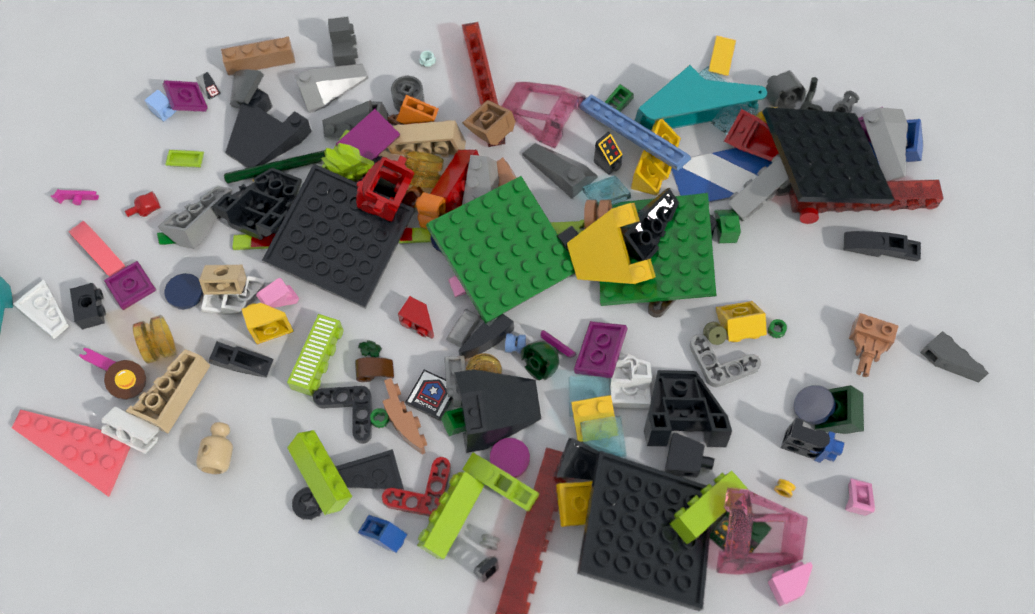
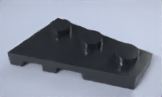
[335,449,404,490]

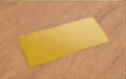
[709,35,736,76]

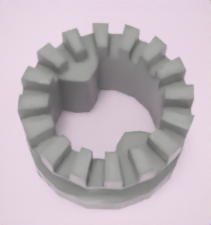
[479,534,500,550]

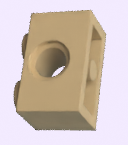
[199,264,247,295]

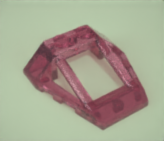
[502,82,585,148]
[716,487,808,575]

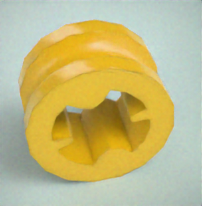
[774,479,796,498]

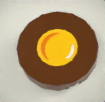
[104,360,146,400]

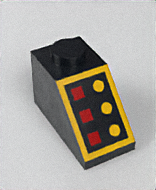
[594,132,623,175]

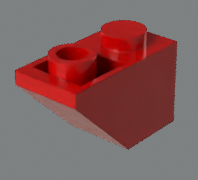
[398,296,434,339]

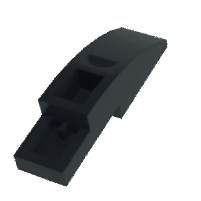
[843,231,921,262]

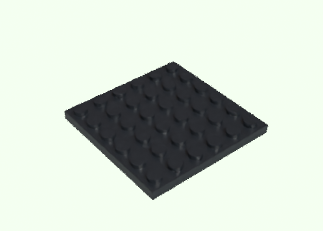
[762,107,895,204]
[262,164,415,309]
[577,451,711,611]

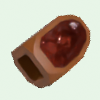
[401,183,424,208]

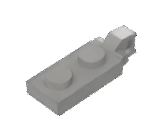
[444,356,465,407]

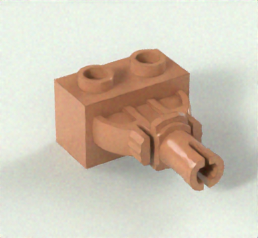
[849,313,898,377]

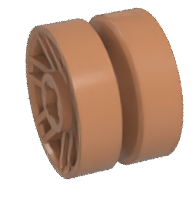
[584,200,612,229]

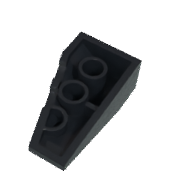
[620,188,679,262]

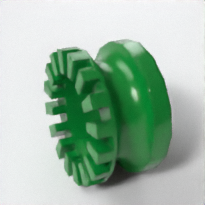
[768,319,787,339]
[370,408,389,428]

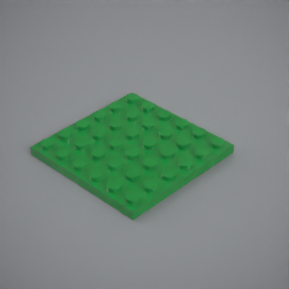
[426,176,575,324]
[598,193,717,306]

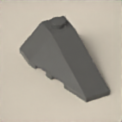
[523,143,598,199]

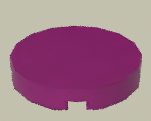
[490,438,530,478]

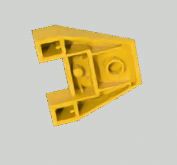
[567,203,656,284]

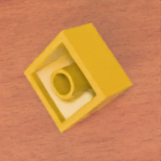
[716,301,767,342]
[242,302,294,345]

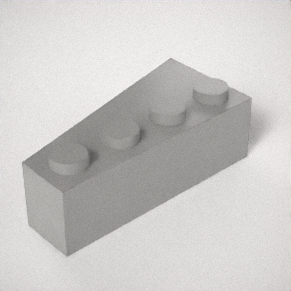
[728,154,790,221]

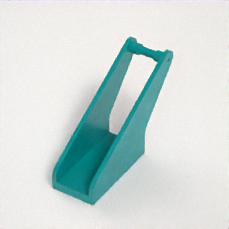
[634,65,767,131]

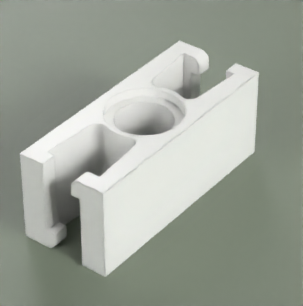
[101,407,159,454]

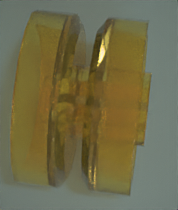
[404,151,444,188]
[132,315,176,364]

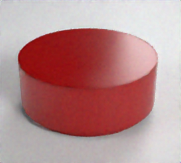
[799,208,819,224]

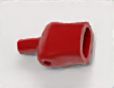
[125,191,161,217]

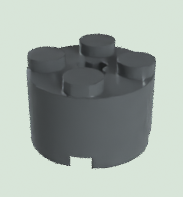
[765,70,806,109]

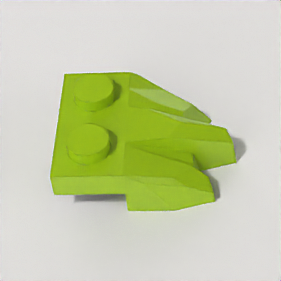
[321,143,374,182]

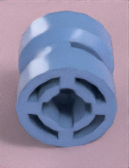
[505,333,526,354]

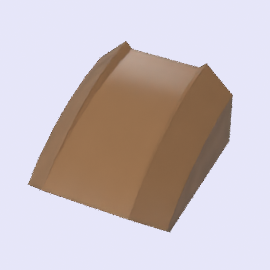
[462,100,515,145]

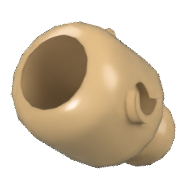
[196,422,233,474]

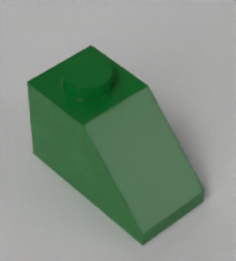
[714,209,741,244]

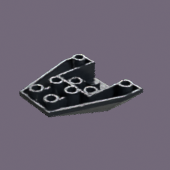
[454,369,541,453]

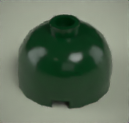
[521,340,559,381]

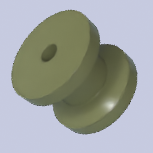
[703,322,727,345]

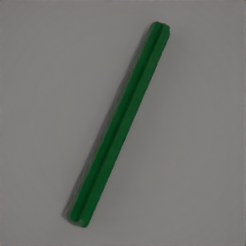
[224,150,325,184]

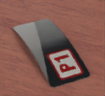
[196,72,221,99]

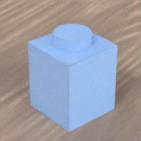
[145,90,176,122]

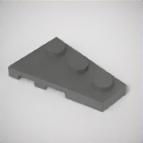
[322,100,373,138]

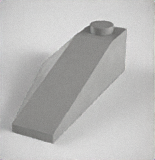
[294,64,368,113]
[158,186,232,249]

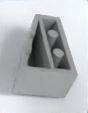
[462,155,499,205]

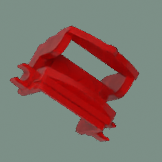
[356,155,414,222]

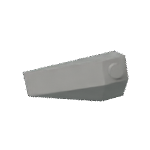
[863,108,908,183]

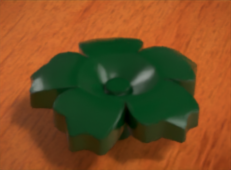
[358,340,382,358]

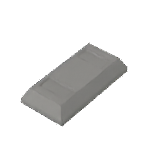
[446,309,481,347]

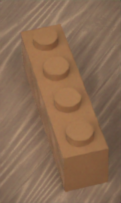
[221,36,295,75]

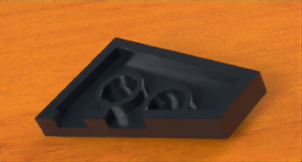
[554,438,599,480]

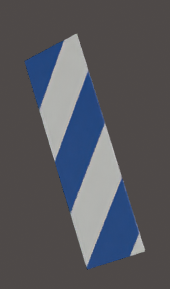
[672,148,791,202]

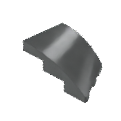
[230,69,264,108]

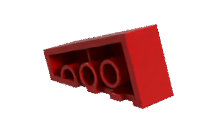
[430,149,479,213]

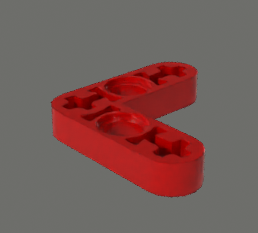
[382,457,451,517]

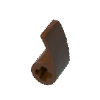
[355,357,394,382]

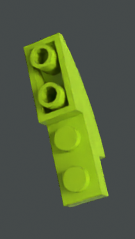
[462,452,539,512]

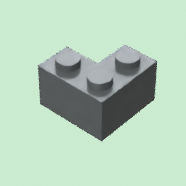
[328,17,358,67]

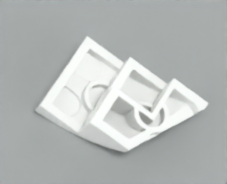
[201,276,265,314]
[609,353,652,409]

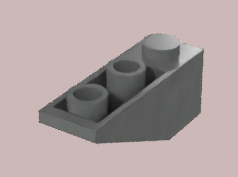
[920,331,989,383]

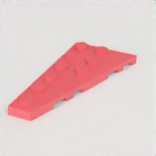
[12,409,130,497]

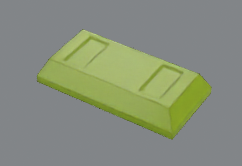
[165,150,204,168]

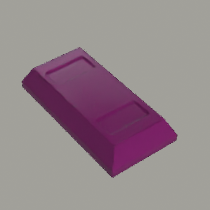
[541,330,577,358]

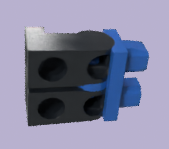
[781,418,845,463]

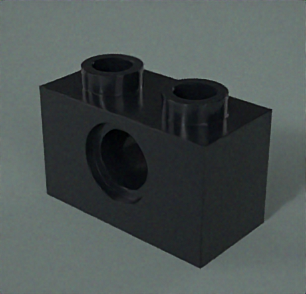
[70,282,106,330]

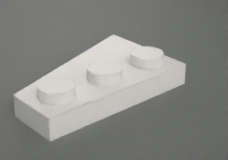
[13,279,69,339]

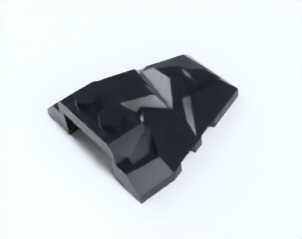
[212,168,302,240]

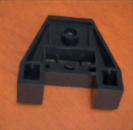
[225,88,312,168]
[644,370,732,447]

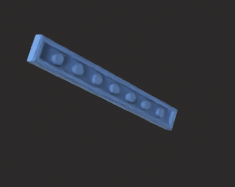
[579,94,691,171]

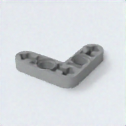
[689,334,761,387]

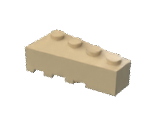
[388,120,466,158]
[126,349,210,433]

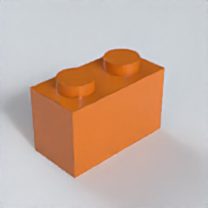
[396,95,439,125]

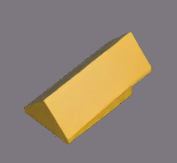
[631,119,681,195]

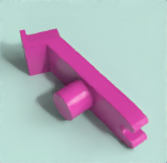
[51,189,99,205]
[79,348,115,371]

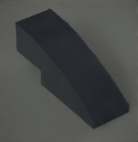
[459,314,514,359]
[209,341,274,378]

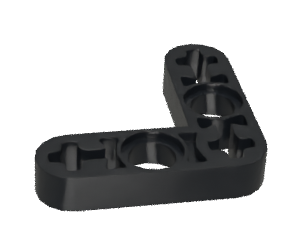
[313,386,372,444]

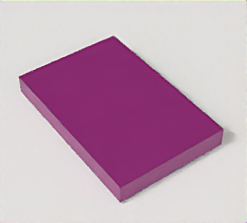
[336,109,400,161]
[574,321,628,378]

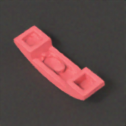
[68,221,126,277]

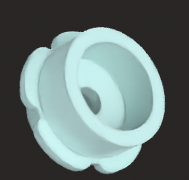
[419,51,436,67]

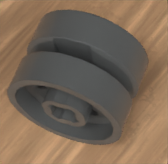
[391,75,425,111]

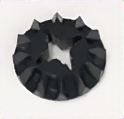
[292,487,322,520]

